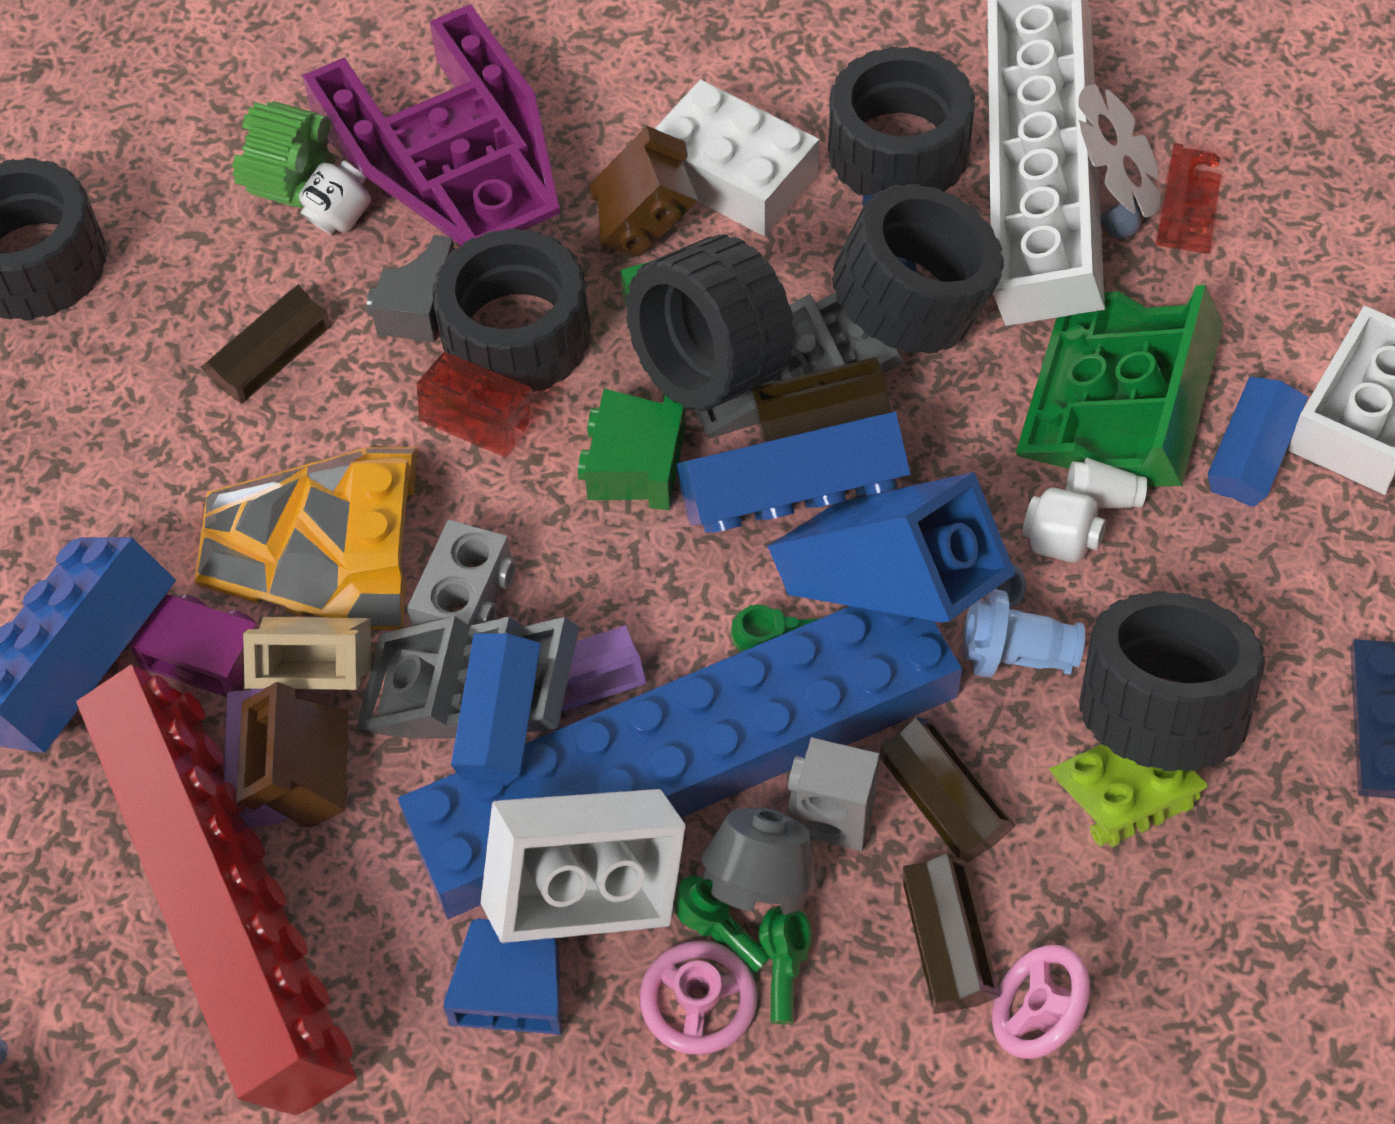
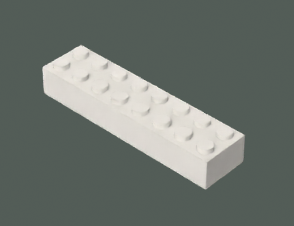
[988,0,1105,326]

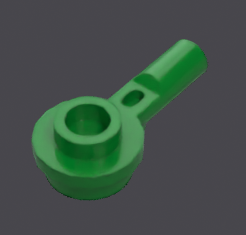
[730,604,821,652]
[673,876,771,973]
[759,905,812,1025]

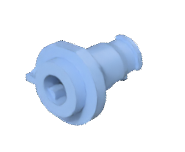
[962,589,1085,678]

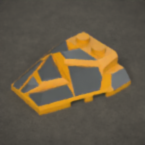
[194,447,418,630]

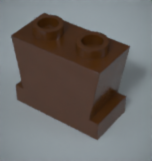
[589,126,698,256]
[236,682,349,827]

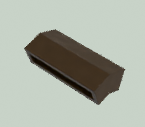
[200,284,331,404]
[751,357,892,443]
[880,717,1016,863]
[902,853,1000,1014]

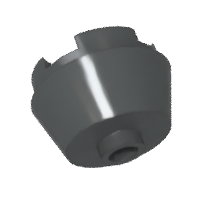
[702,808,816,914]

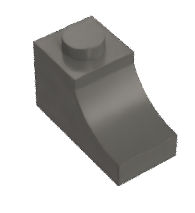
[366,235,455,342]

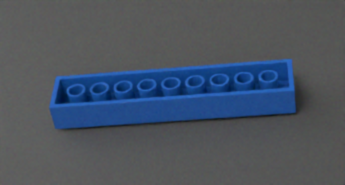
[397,606,962,920]

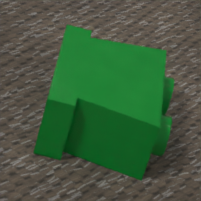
[578,388,687,510]

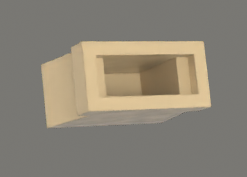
[243,617,371,690]

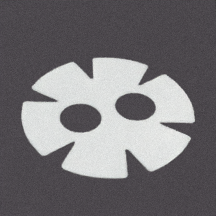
[1077,85,1161,217]

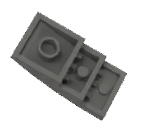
[695,292,905,439]
[356,616,579,739]

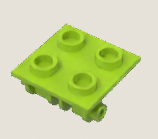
[1049,744,1208,847]

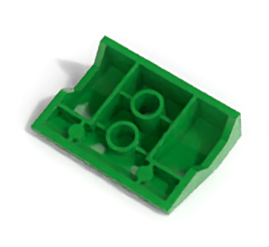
[1015,285,1224,487]

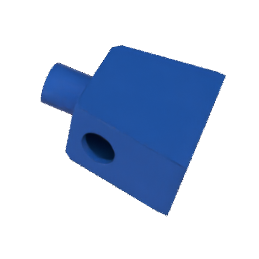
[443,919,562,1035]

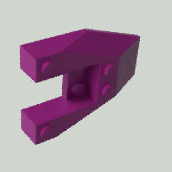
[302,4,560,246]

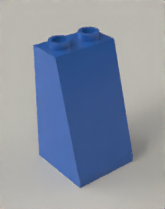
[767,472,1016,622]

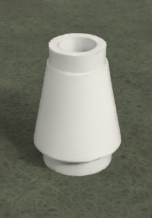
[1066,458,1147,509]

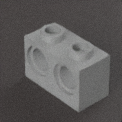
[407,520,516,626]
[788,737,879,852]

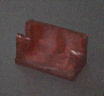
[1155,143,1221,254]
[417,352,532,458]

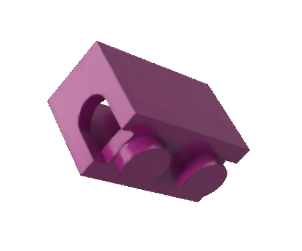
[129,593,259,697]

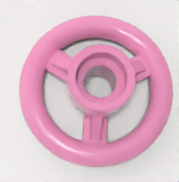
[640,940,758,1055]
[992,945,1090,1059]

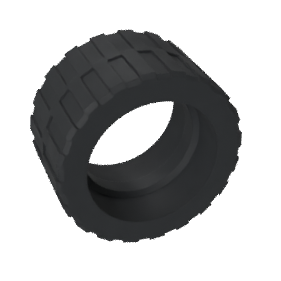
[828,46,975,196]
[0,158,107,321]
[832,184,1004,354]
[433,229,591,396]
[626,234,794,411]
[1079,591,1265,772]

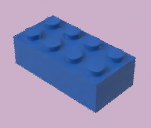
[675,411,911,533]
[0,537,176,753]

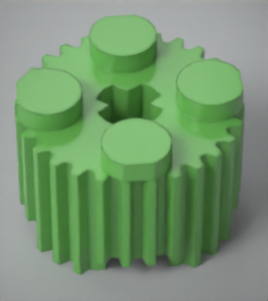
[232,101,335,208]

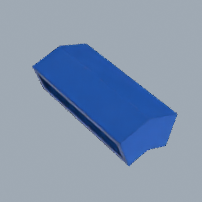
[1207,376,1308,507]
[451,633,541,786]

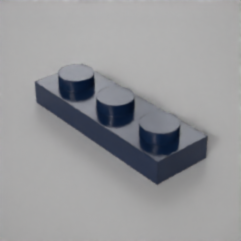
[1350,639,1395,799]

